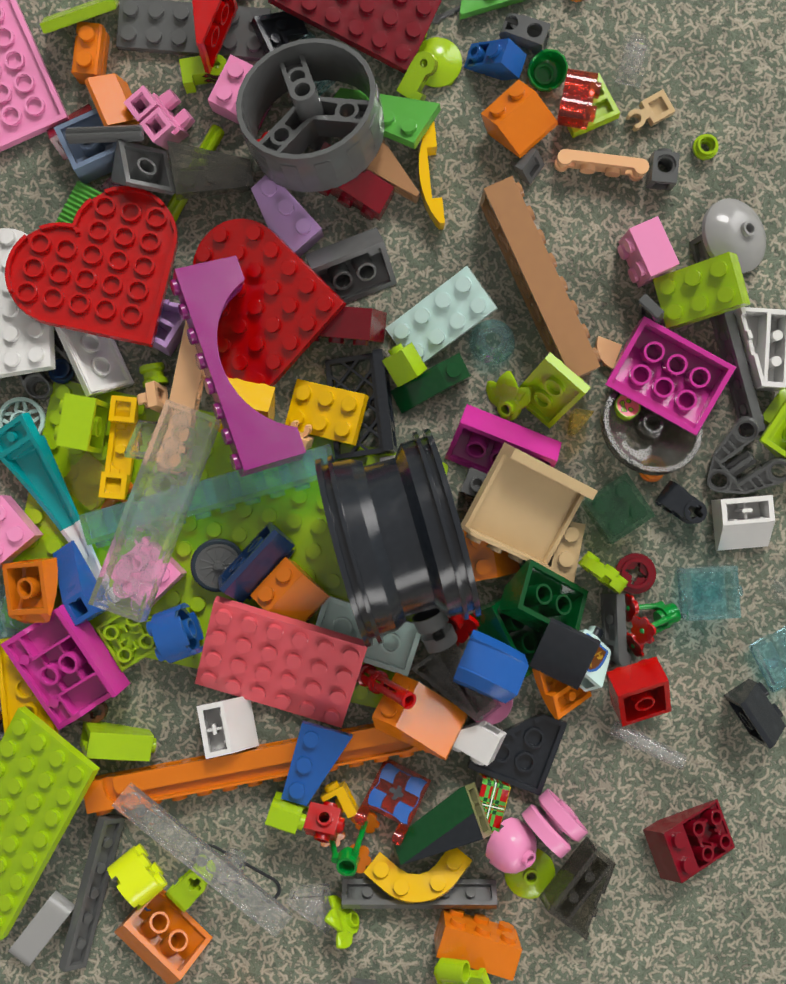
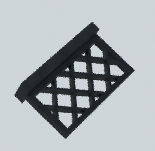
[325,349,398,461]

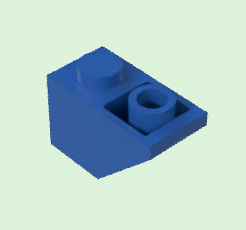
[464,38,527,81]

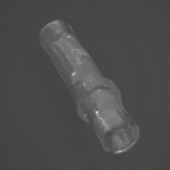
[610,720,687,770]

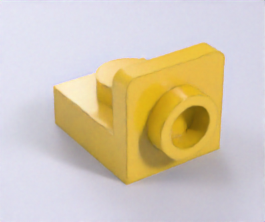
[320,780,359,819]

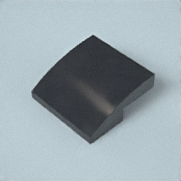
[529,618,601,690]

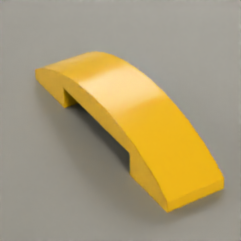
[418,121,445,230]
[98,395,138,500]

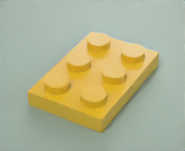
[285,379,369,446]

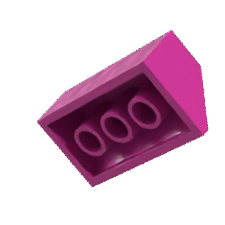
[445,404,562,474]

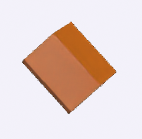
[84,73,140,126]

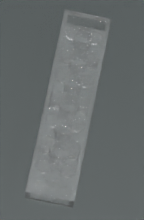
[88,399,222,623]

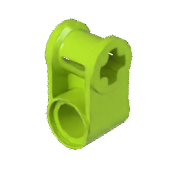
[165,861,214,913]

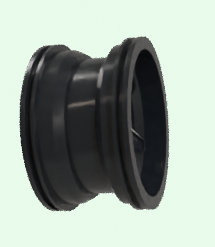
[315,428,481,647]

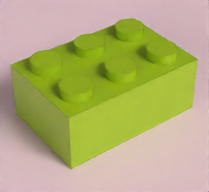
[653,252,750,329]

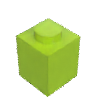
[382,342,427,387]

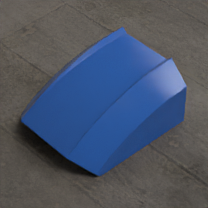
[453,630,529,704]

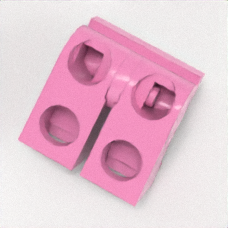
[124,85,195,150]

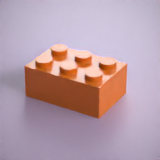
[434,909,522,981]

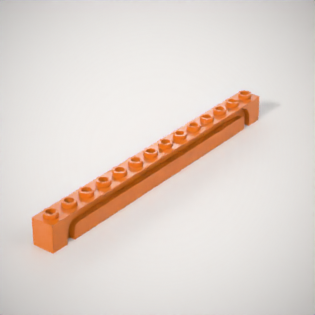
[84,723,428,816]

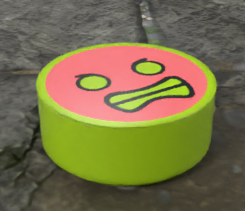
[613,395,641,421]

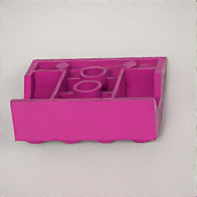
[0,605,131,730]

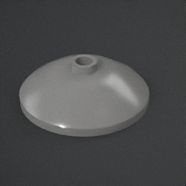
[702,198,766,274]

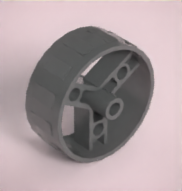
[236,38,385,192]

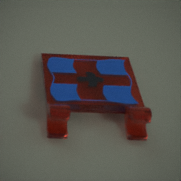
[354,759,431,846]

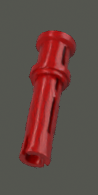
[357,664,417,709]

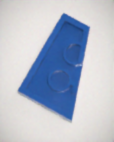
[281,721,353,806]

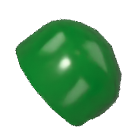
[527,49,568,92]

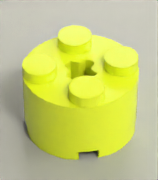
[107,843,168,910]

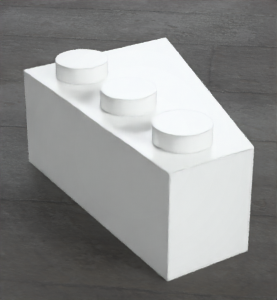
[733,307,786,392]

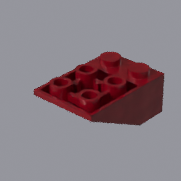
[643,799,735,883]

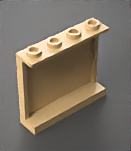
[461,442,598,572]

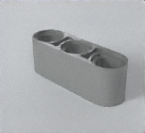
[8,890,75,967]

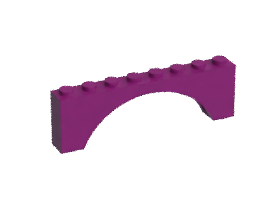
[170,256,306,477]

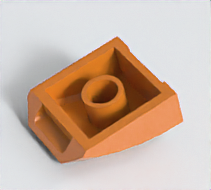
[2,557,58,624]

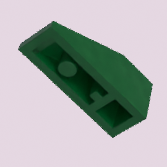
[391,353,471,414]

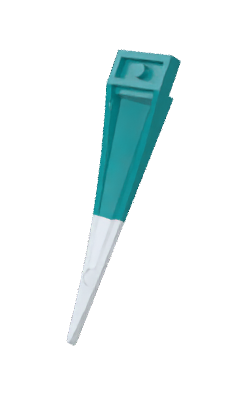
[0,412,116,605]

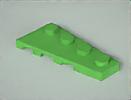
[333,87,441,149]

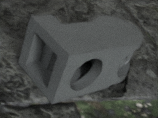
[499,13,551,55]

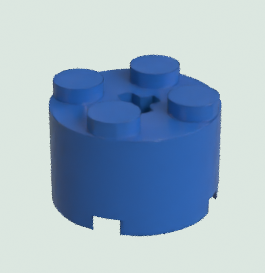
[146,603,204,663]

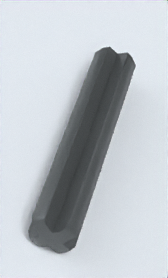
[65,125,144,144]

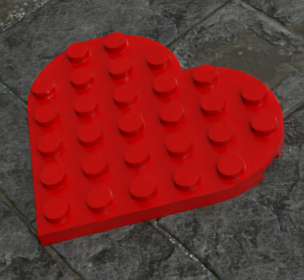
[5,186,178,348]
[193,219,346,387]

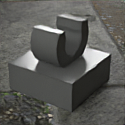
[510,148,545,185]

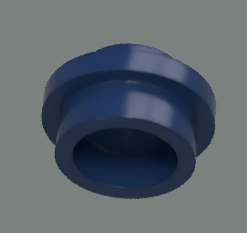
[48,359,75,384]

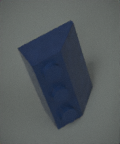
[218,521,295,603]

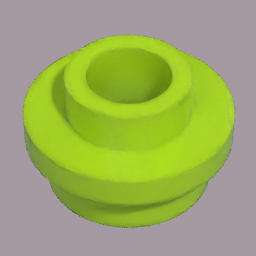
[692,134,719,160]

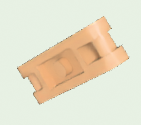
[554,149,649,181]

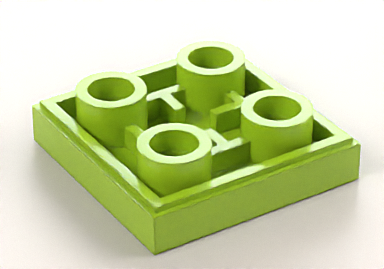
[95,603,156,672]

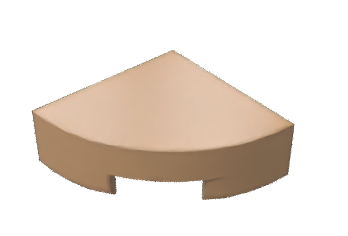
[595,336,622,370]

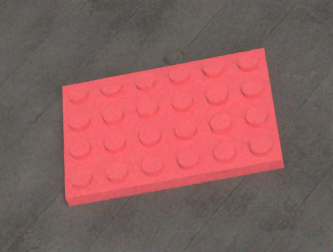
[195,596,368,728]

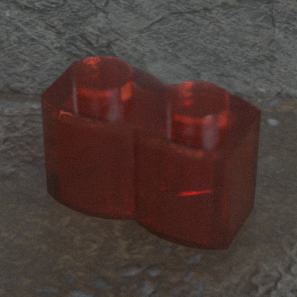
[557,69,602,130]

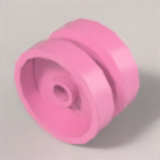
[521,788,588,859]

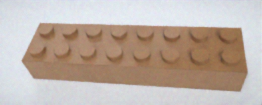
[480,176,601,378]

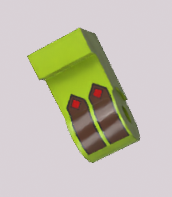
[396,51,438,101]
[179,54,227,94]

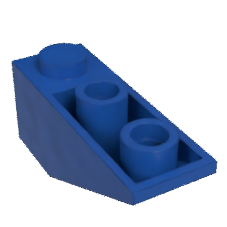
[53,540,111,626]

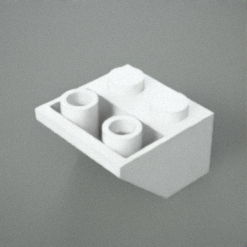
[711,495,775,551]
[197,696,259,759]

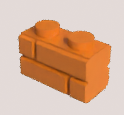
[71,22,110,85]

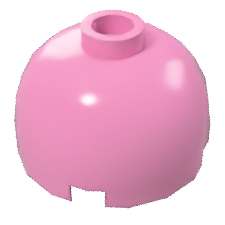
[486,817,537,874]

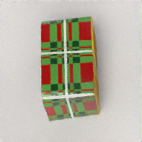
[479,773,511,833]

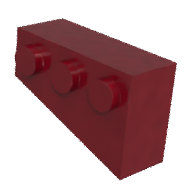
[318,142,394,221]
[315,306,387,346]

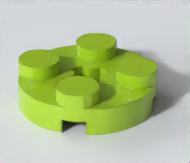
[578,551,628,594]

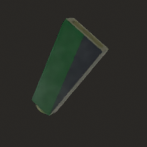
[392,782,492,865]

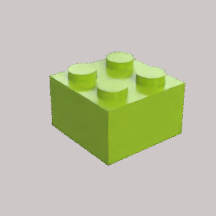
[54,393,110,454]

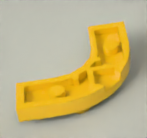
[363,848,472,904]

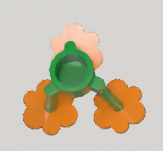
[320,810,380,876]

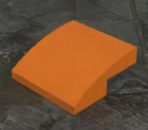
[532,668,592,720]

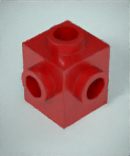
[303,801,346,843]

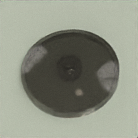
[600,390,703,476]

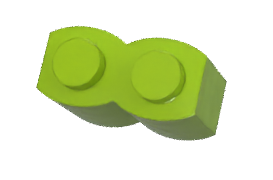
[265,791,309,835]

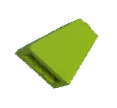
[80,721,156,762]

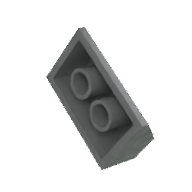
[305,227,397,303]

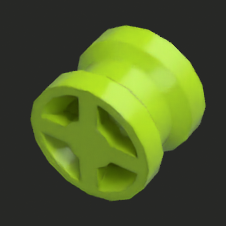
[139,362,169,389]

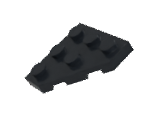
[467,712,567,796]

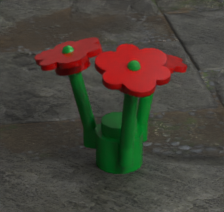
[625,594,681,658]

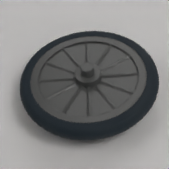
[190,539,242,592]

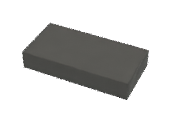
[638,294,664,325]

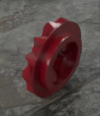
[615,553,656,594]

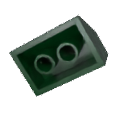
[498,559,589,634]
[470,596,544,678]

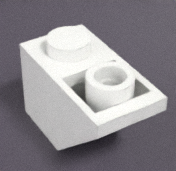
[452,720,507,766]

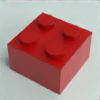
[606,657,671,727]

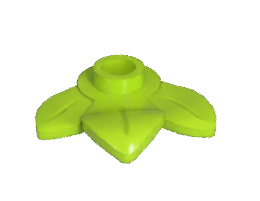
[486,371,531,421]
[324,895,360,949]

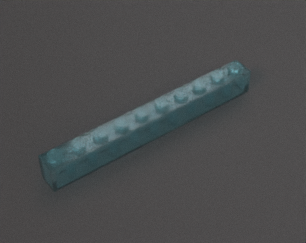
[79,444,336,549]

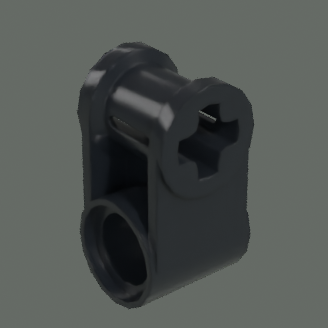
[654,480,707,524]

